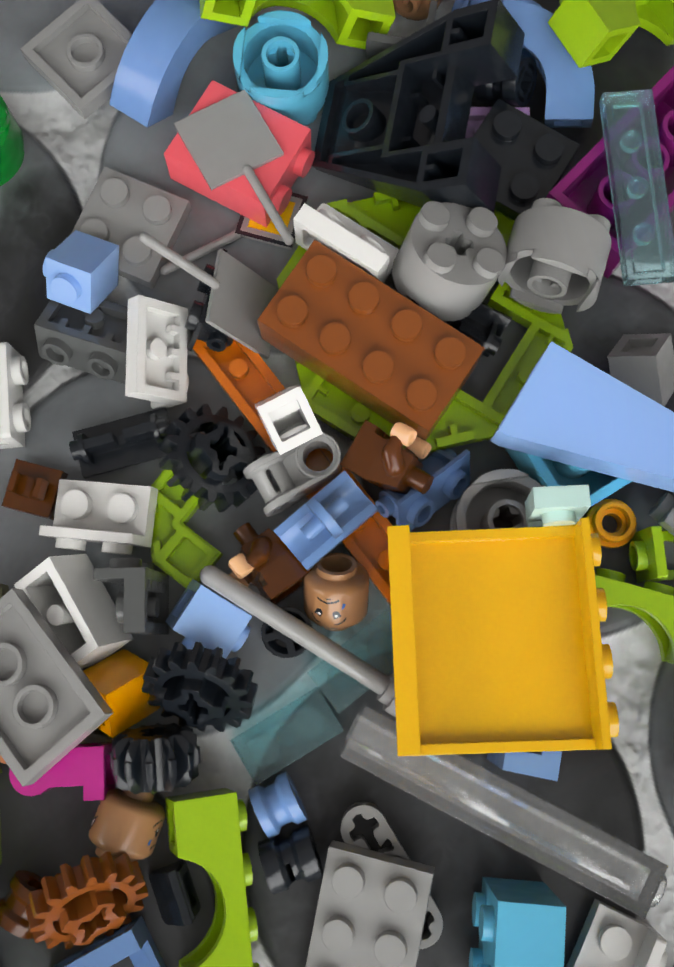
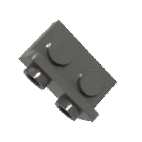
[34,300,128,384]
[93,558,169,635]

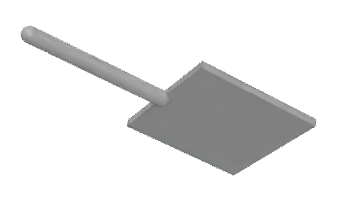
[173,90,294,245]
[139,232,278,359]

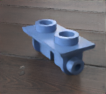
[375,449,470,531]

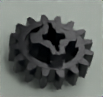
[158,404,266,512]
[142,642,258,732]

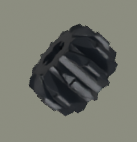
[110,723,201,795]

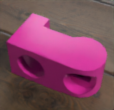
[9,742,115,801]

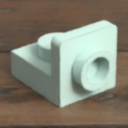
[525,485,591,527]

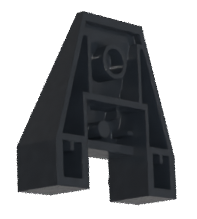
[312,0,525,213]

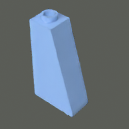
[490,341,674,492]

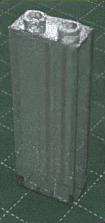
[340,702,668,919]

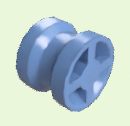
[248,771,308,839]

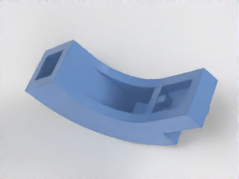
[109,0,237,128]
[503,0,595,128]

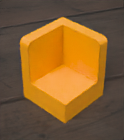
[83,649,160,738]

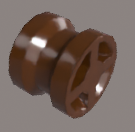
[0,870,43,939]

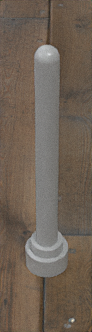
[200,565,396,718]

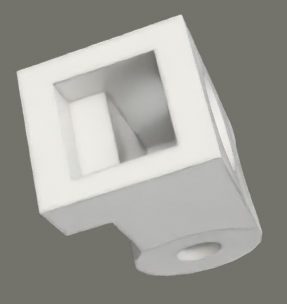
[254,384,323,455]

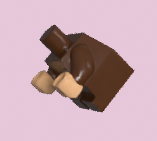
[340,420,434,494]
[228,522,312,605]

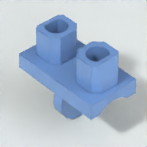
[273,470,378,571]

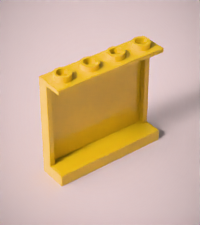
[387,517,619,756]

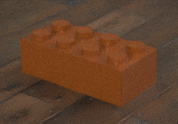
[257,240,485,441]

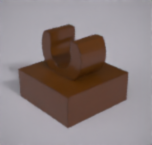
[1,459,68,520]

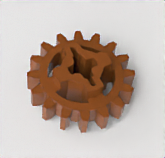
[25,851,148,950]

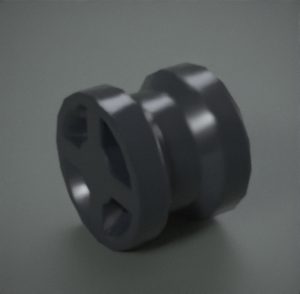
[261,607,312,658]

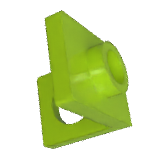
[629,525,674,583]

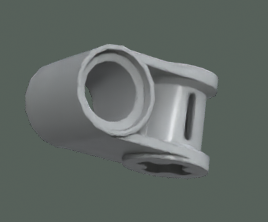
[243,433,343,517]

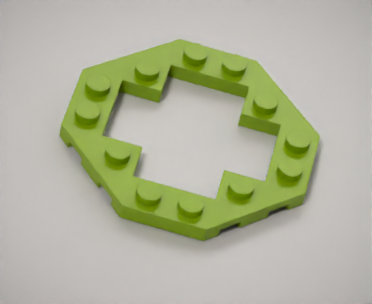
[276,192,574,453]

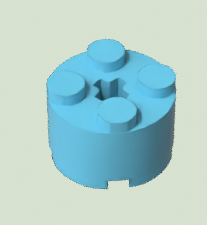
[233,10,329,125]

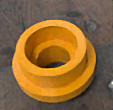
[586,499,637,548]

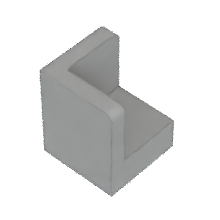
[607,333,674,407]

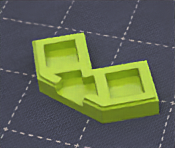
[151,469,223,588]

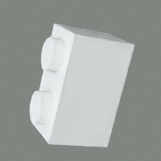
[14,554,134,669]

